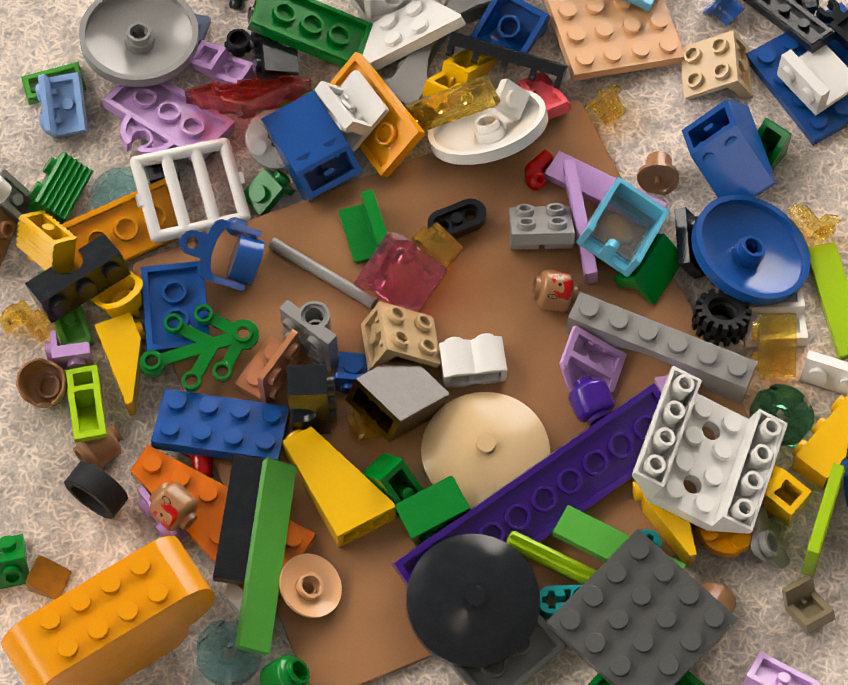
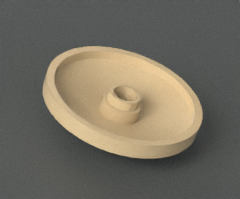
[421,392,550,509]

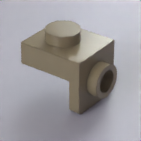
[782,575,835,635]

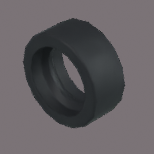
[64,461,128,519]

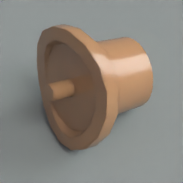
[637,151,679,195]

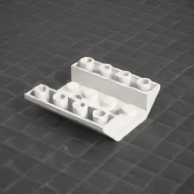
[632,366,788,534]

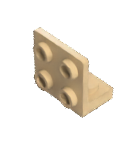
[681,30,753,100]
[361,301,441,371]

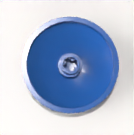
[691,194,810,305]

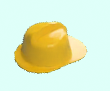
[90,270,143,318]

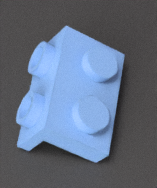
[35,72,89,138]

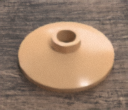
[279,553,342,618]

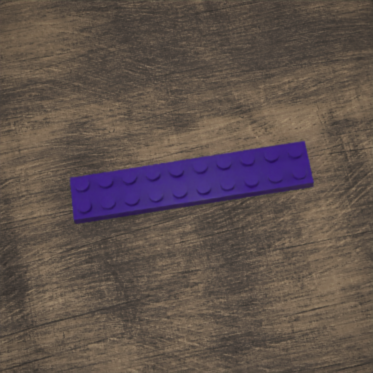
[392,383,661,586]

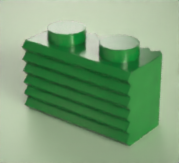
[28,152,94,224]

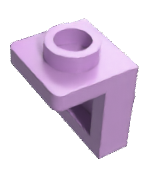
[45,330,94,370]

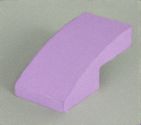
[189,40,254,92]

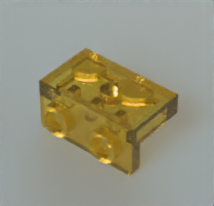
[751,313,797,380]

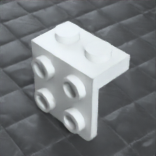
[777,45,848,116]

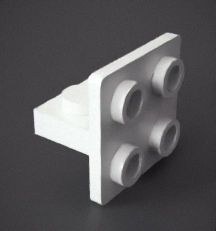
[314,70,389,153]

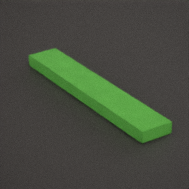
[235,458,297,656]

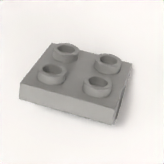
[509,203,575,250]
[279,299,339,372]

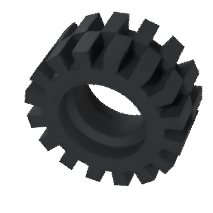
[691,289,752,347]

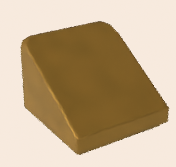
[26,555,72,600]

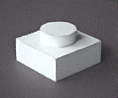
[490,79,530,121]

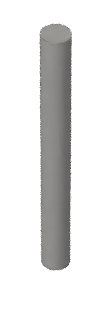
[269,238,378,309]

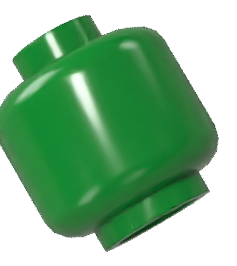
[260,655,310,685]

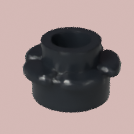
[224,29,252,57]

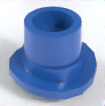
[702,0,744,26]

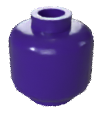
[568,376,615,426]

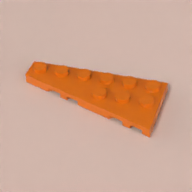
[130,444,316,599]

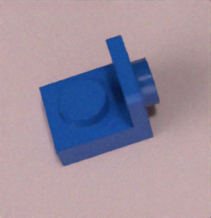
[334,352,368,395]

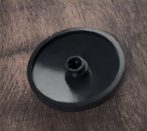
[406,534,540,669]

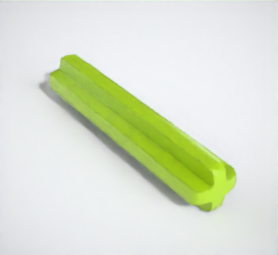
[506,531,597,584]

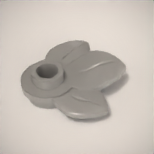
[750,506,790,569]

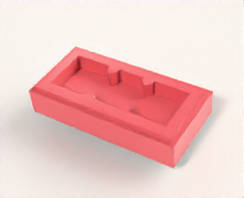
[517,72,571,120]

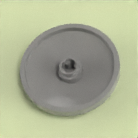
[79,0,199,87]

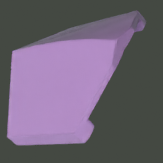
[559,325,627,392]

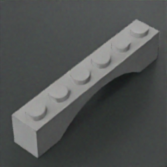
[384,0,491,119]
[566,292,758,404]

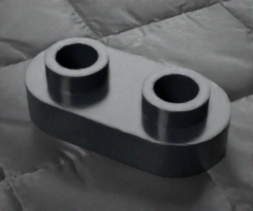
[427,198,486,242]

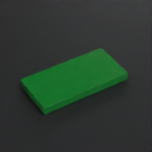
[247,0,373,68]

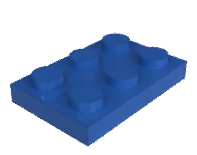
[141,261,210,353]

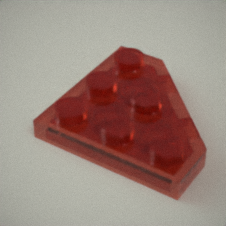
[185,75,313,119]

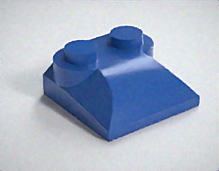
[470,0,551,67]

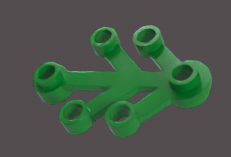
[139,304,259,392]

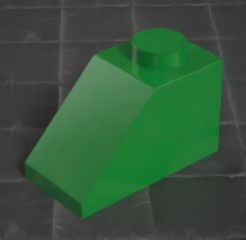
[362,452,424,517]

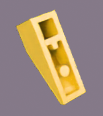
[95,312,146,416]
[632,481,697,567]

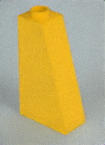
[283,427,396,548]

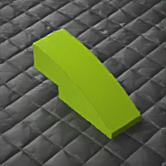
[66,364,107,443]

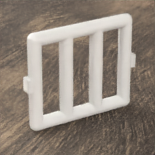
[130,137,251,243]

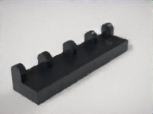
[445,32,568,89]

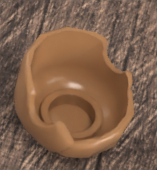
[16,358,68,408]

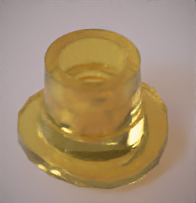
[584,84,626,125]

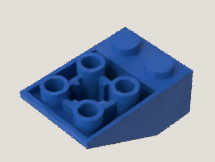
[261,91,363,200]
[682,99,777,198]

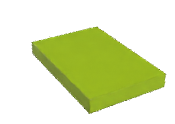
[801,463,845,577]

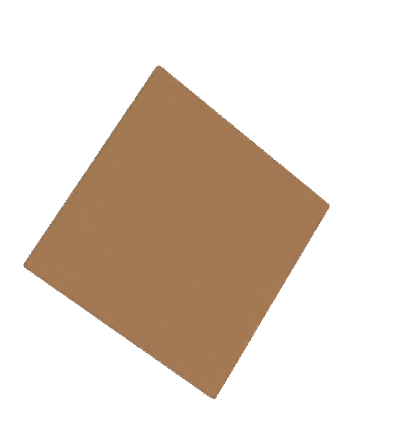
[132,99,774,685]

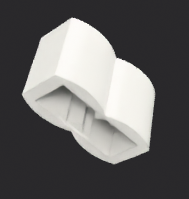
[439,333,508,388]

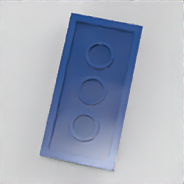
[151,389,290,461]

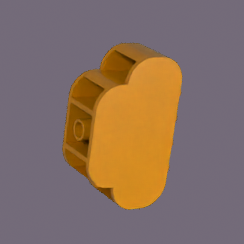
[1,536,215,685]

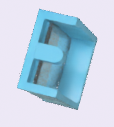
[576,177,670,277]

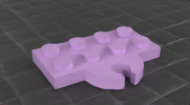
[103,81,235,162]

